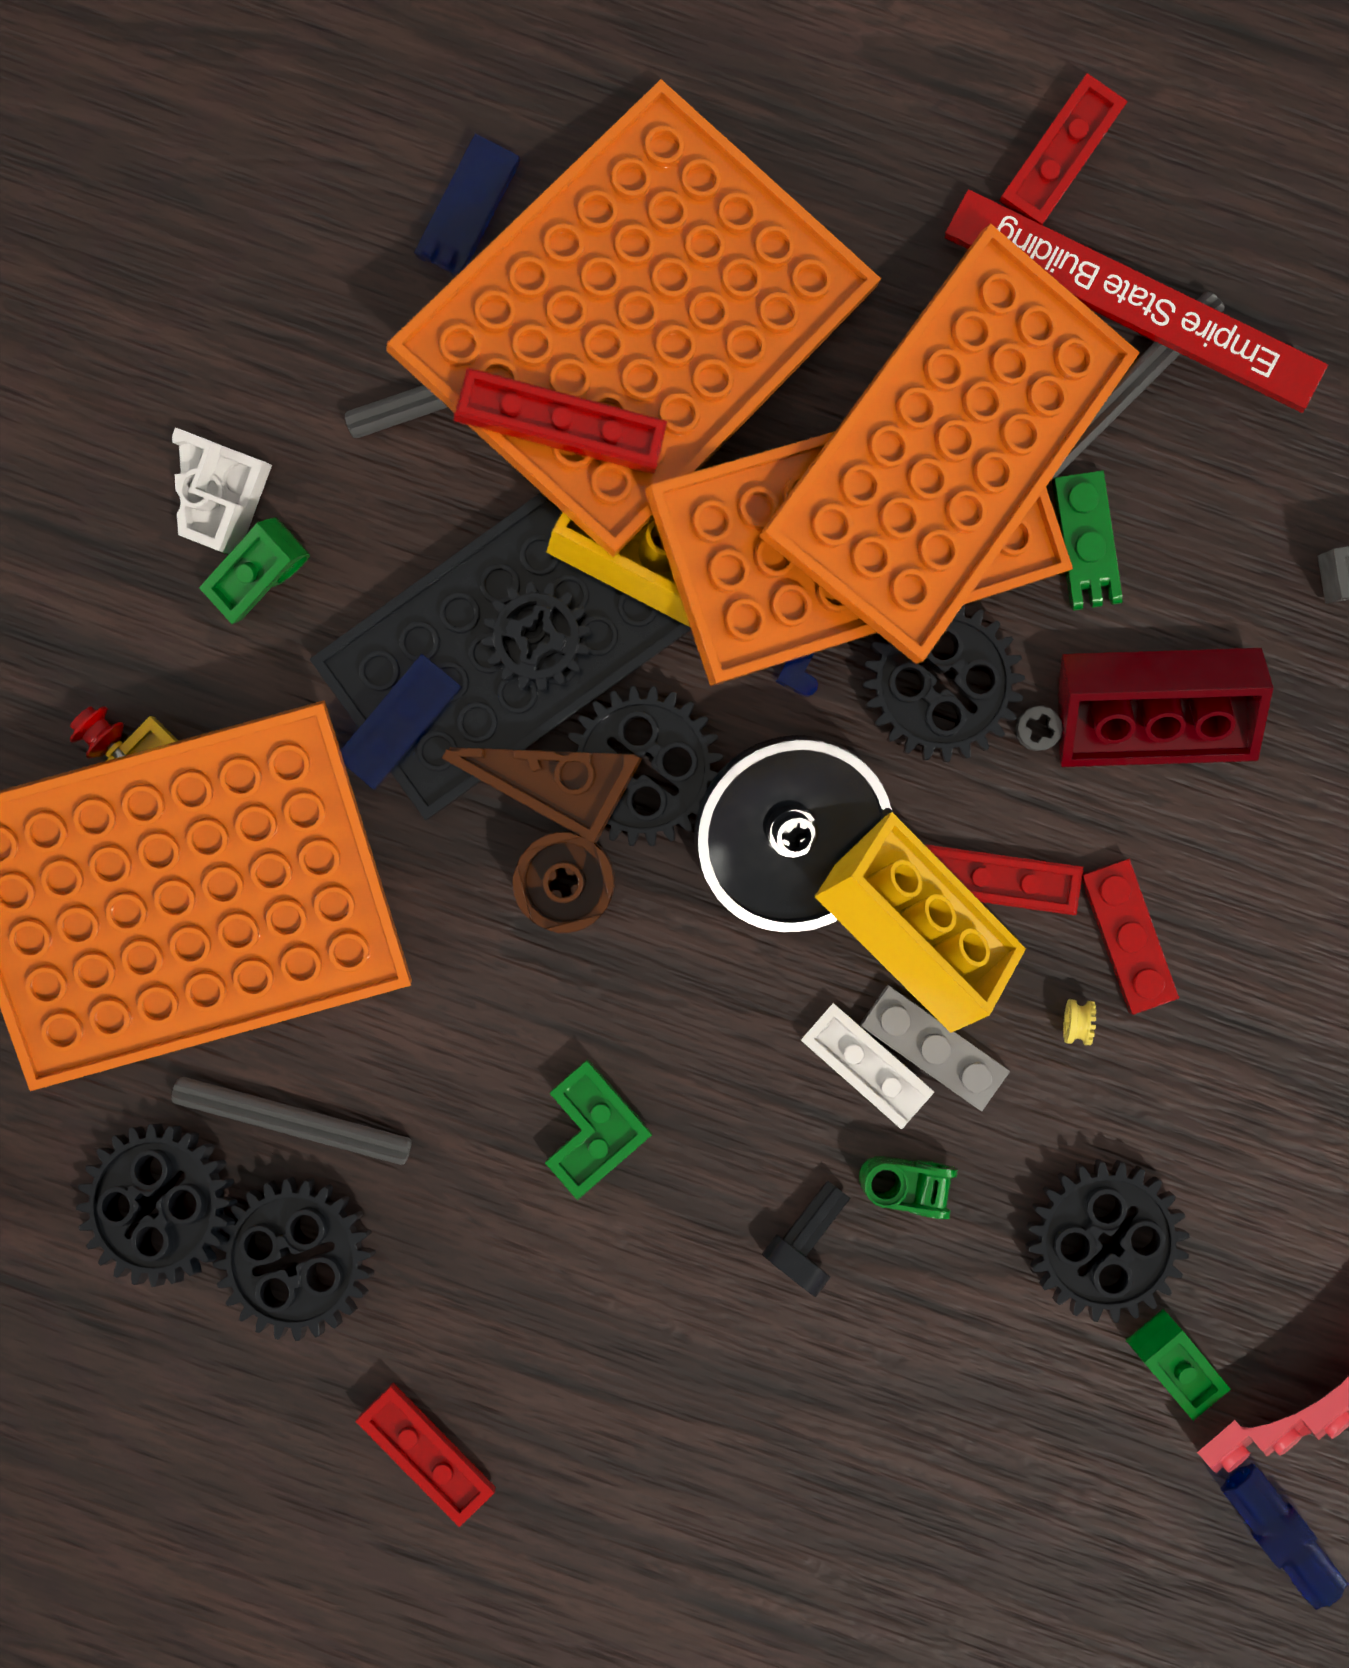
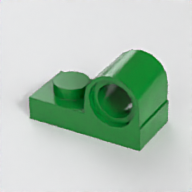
[199,517,310,624]
[1125,1309,1231,1421]

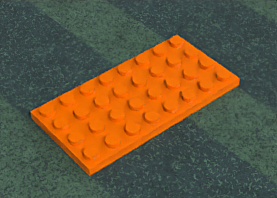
[759,224,1140,664]
[645,431,1073,686]

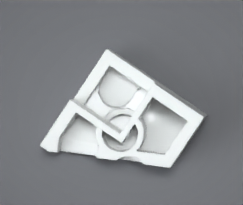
[172,427,272,554]

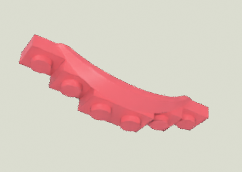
[1197,1376,1349,1473]

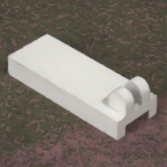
[801,1003,934,1129]

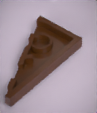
[442,747,642,843]

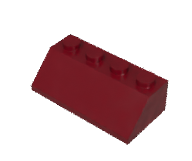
[1058,648,1274,767]

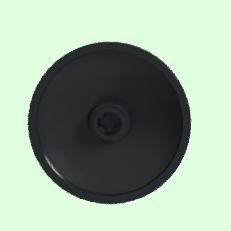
[695,735,892,932]

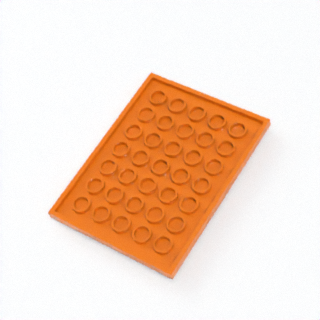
[387,79,881,558]
[0,700,412,1091]

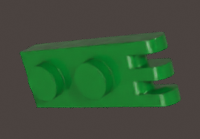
[1052,470,1123,611]

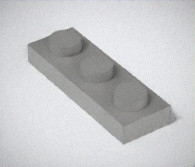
[859,985,1010,1112]

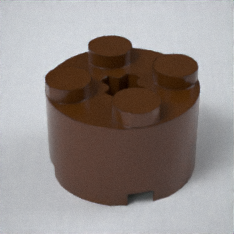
[513,832,615,933]

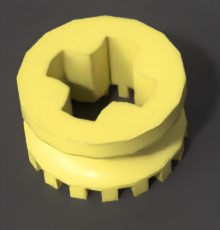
[1063,999,1096,1046]

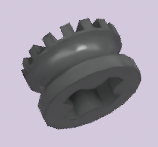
[1015,706,1063,751]

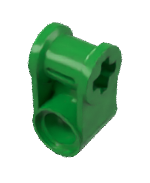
[859,1156,958,1219]

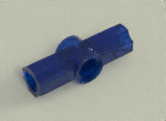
[1220,1463,1349,1610]

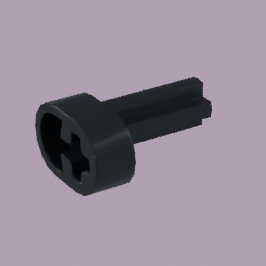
[762,1180,851,1297]

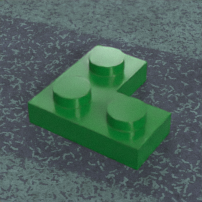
[545,1059,652,1200]

